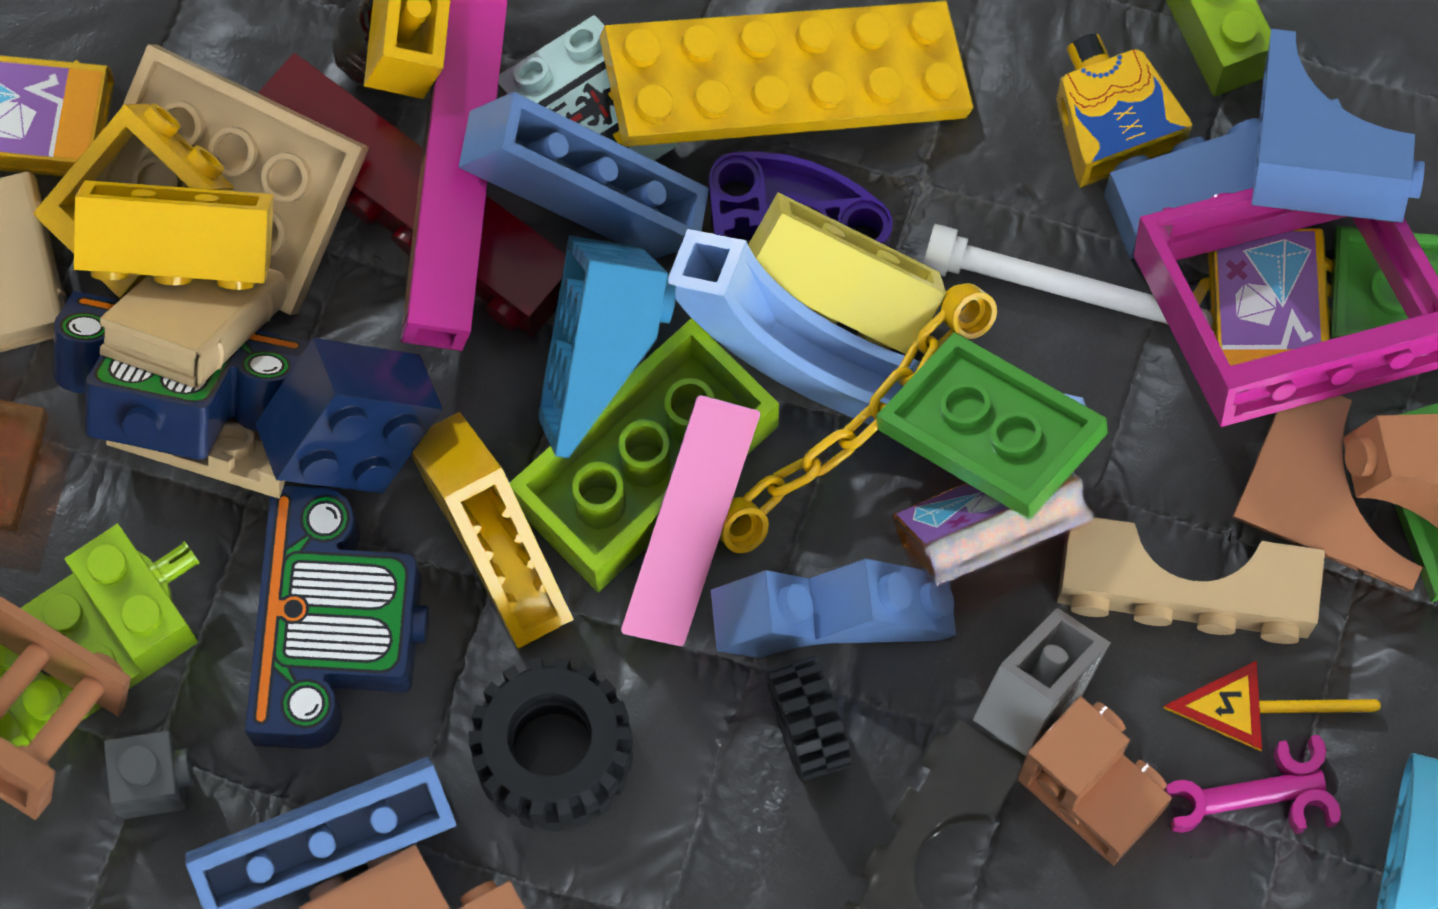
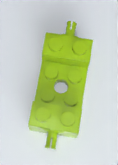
[0,523,200,747]

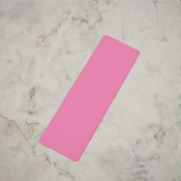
[621,395,760,646]

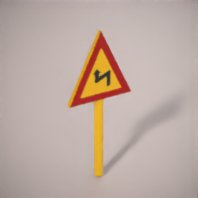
[1163,660,1381,752]

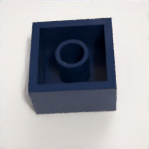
[255,338,443,493]

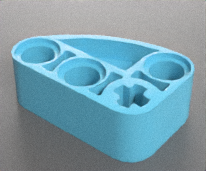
[1376,753,1438,909]

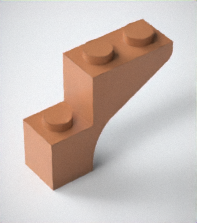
[299,844,525,909]

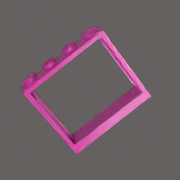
[1134,188,1438,427]

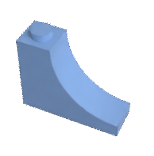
[1251,29,1425,223]

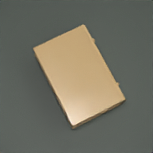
[0,172,67,352]
[100,269,287,388]

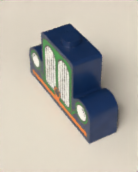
[53,291,310,460]
[245,486,429,749]

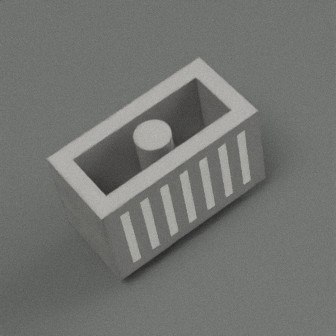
[973,608,1110,756]

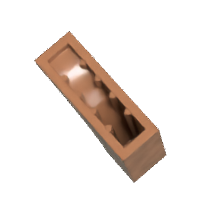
[1231,395,1423,592]
[1343,414,1438,528]

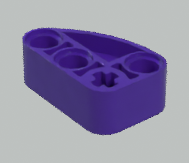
[709,151,893,247]

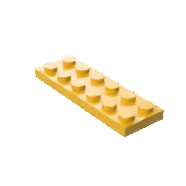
[599,1,973,147]

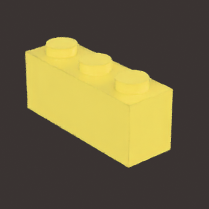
[748,192,946,354]

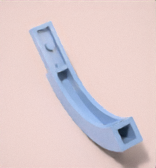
[668,229,1086,424]

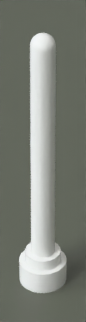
[923,224,1213,327]

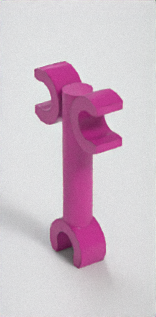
[1164,735,1341,834]

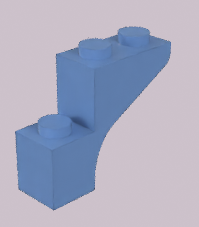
[711,559,956,658]

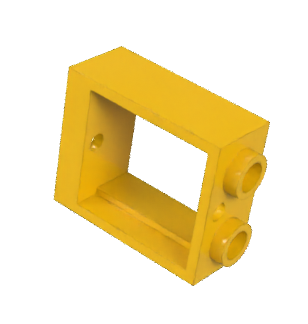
[33,103,235,298]

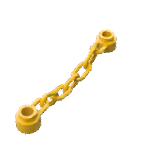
[719,283,997,553]

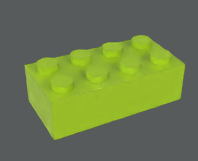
[509,318,779,593]

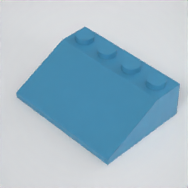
[537,235,676,458]

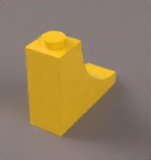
[411,411,573,649]

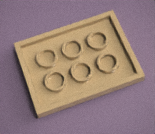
[95,44,369,315]

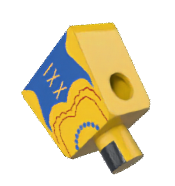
[1056,34,1193,188]

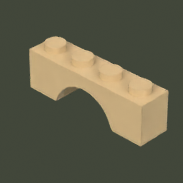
[1057,514,1325,644]

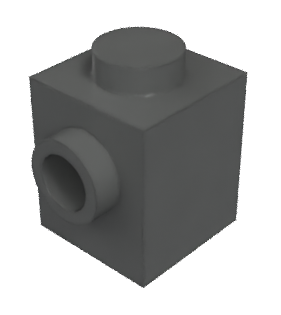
[104,731,194,819]

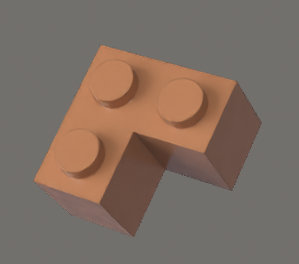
[1018,696,1172,866]

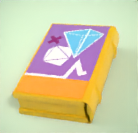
[0,56,114,177]
[1208,229,1330,366]

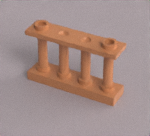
[0,596,131,820]

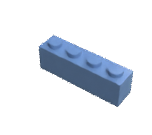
[458,92,709,259]
[1104,98,1342,259]
[186,756,457,909]

